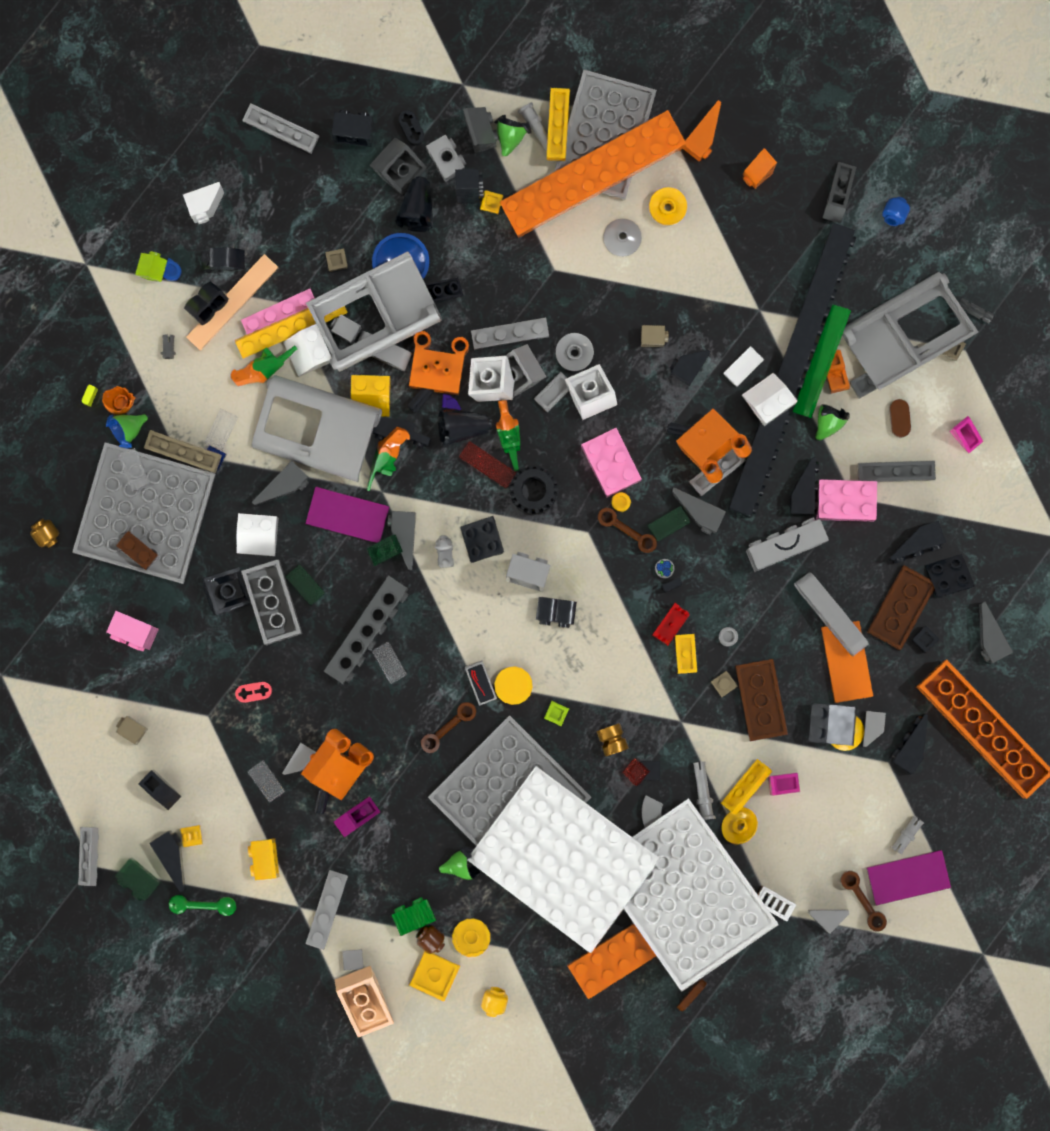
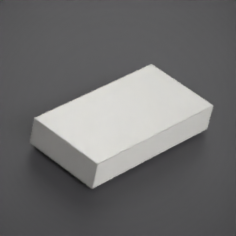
[723,346,764,387]

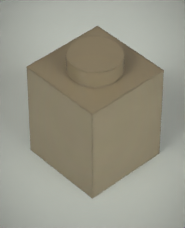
[641,325,668,347]
[116,716,148,745]

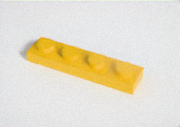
[547,88,570,161]

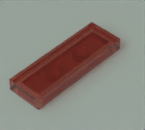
[459,441,516,489]

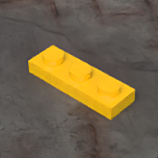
[721,759,772,815]

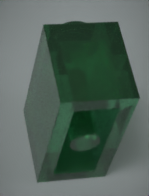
[115,858,162,901]

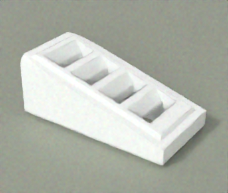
[757,885,796,921]

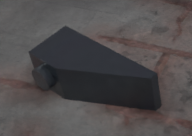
[149,830,186,892]

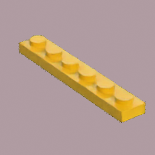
[235,306,348,359]

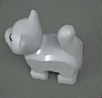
[435,535,454,568]

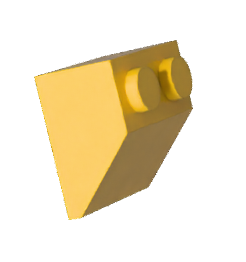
[351,375,391,417]
[248,838,280,880]

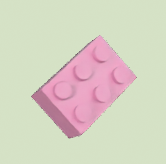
[581,428,642,498]
[816,480,877,522]
[107,611,159,651]

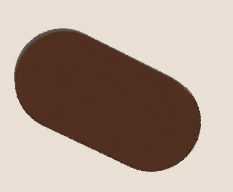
[889,399,911,438]
[676,978,707,1012]

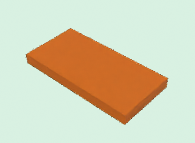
[821,621,873,703]

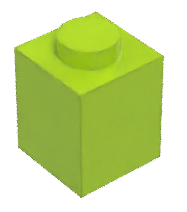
[135,251,167,282]

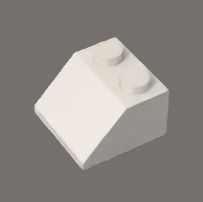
[183,182,224,224]
[283,324,332,377]
[468,356,514,402]
[565,364,617,420]
[742,373,797,426]
[237,513,279,556]

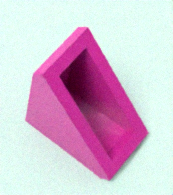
[949,416,983,453]
[768,773,800,796]

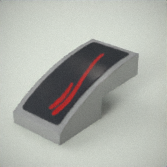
[465,661,497,706]

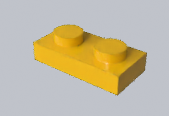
[675,634,697,674]

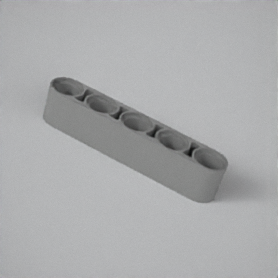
[794,572,869,656]

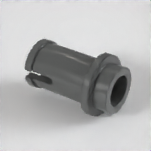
[161,334,176,359]

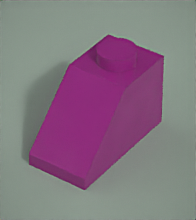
[334,797,380,837]

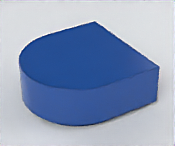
[163,258,182,281]

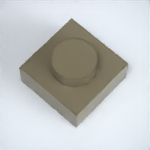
[325,249,348,272]
[943,342,966,361]
[711,671,737,697]

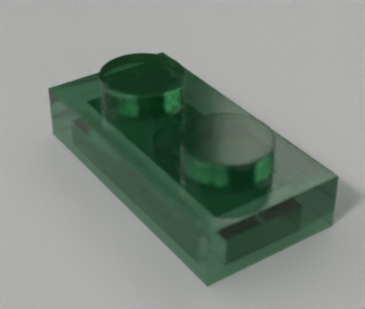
[648,506,690,542]
[367,534,403,566]
[286,564,325,606]

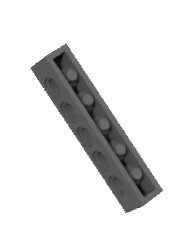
[324,575,409,685]

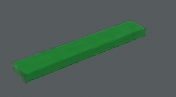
[793,304,851,418]

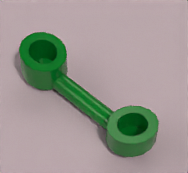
[169,895,237,916]

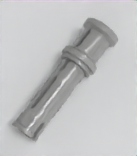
[518,102,548,152]
[693,761,716,820]

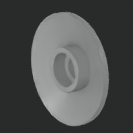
[604,219,642,257]
[556,333,594,371]

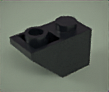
[138,770,182,810]

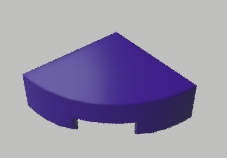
[442,394,461,410]

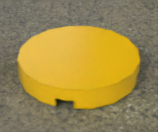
[494,666,533,705]
[452,918,490,957]

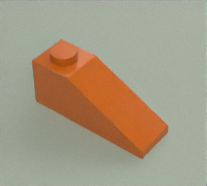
[683,100,721,162]
[743,148,777,189]

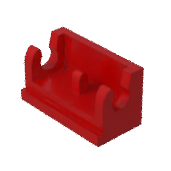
[653,603,690,646]

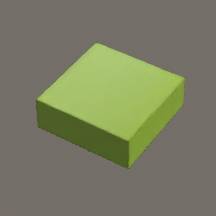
[544,701,569,726]

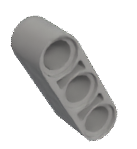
[357,331,412,371]

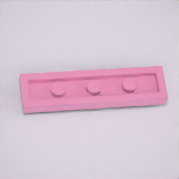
[241,289,315,334]

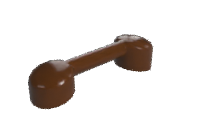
[598,508,657,553]
[420,702,476,753]
[841,871,887,932]

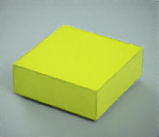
[81,385,98,407]

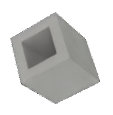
[330,315,362,344]

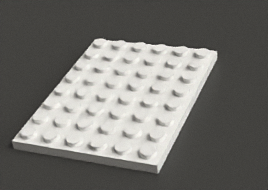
[468,766,660,953]
[624,798,778,992]

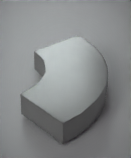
[642,795,663,828]

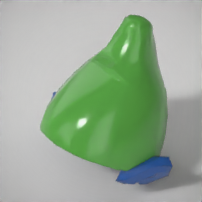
[106,414,148,449]

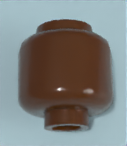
[416,925,445,954]

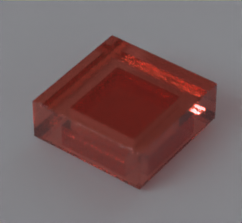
[622,758,650,786]

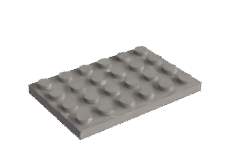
[554,70,657,199]

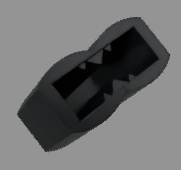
[184,281,229,325]
[536,597,577,628]

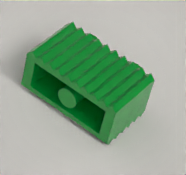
[392,897,437,936]

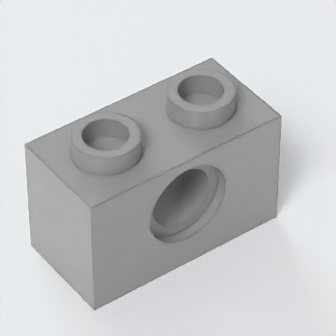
[426,135,466,182]

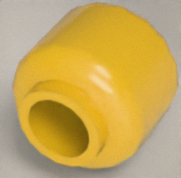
[481,987,508,1017]

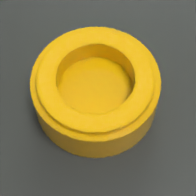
[611,492,631,512]

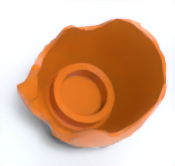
[102,386,136,415]

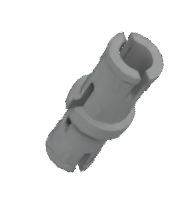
[892,816,924,854]

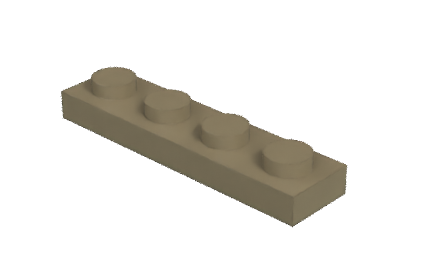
[144,430,222,473]

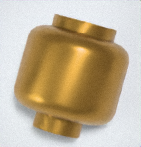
[30,519,59,548]

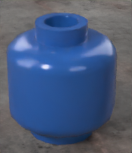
[882,197,910,226]

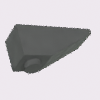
[823,162,856,223]
[252,461,309,506]
[671,488,726,535]
[388,511,416,571]
[979,602,1013,664]

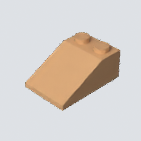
[335,966,394,1037]

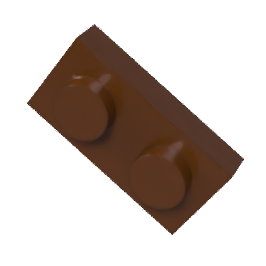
[116,531,159,570]

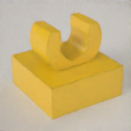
[180,825,203,847]

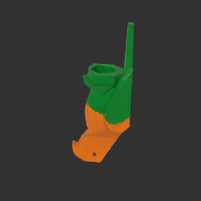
[231,345,297,386]
[496,400,520,471]
[367,427,410,491]

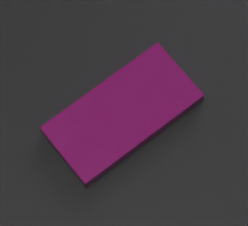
[305,487,390,544]
[866,850,951,906]

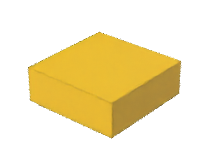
[480,190,503,214]

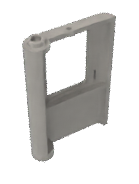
[306,252,442,372]
[842,272,979,390]
[252,375,382,482]

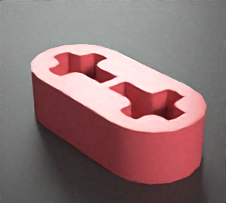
[235,682,272,703]

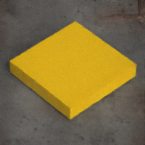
[409,952,460,1001]

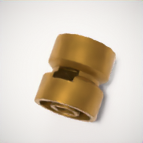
[597,723,629,757]

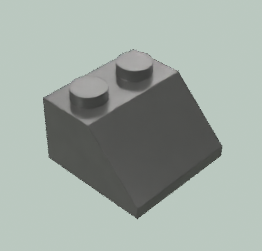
[463,107,499,153]
[370,138,427,195]

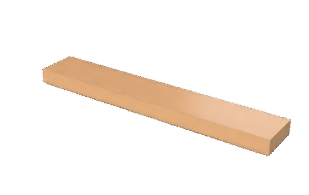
[186,254,278,351]

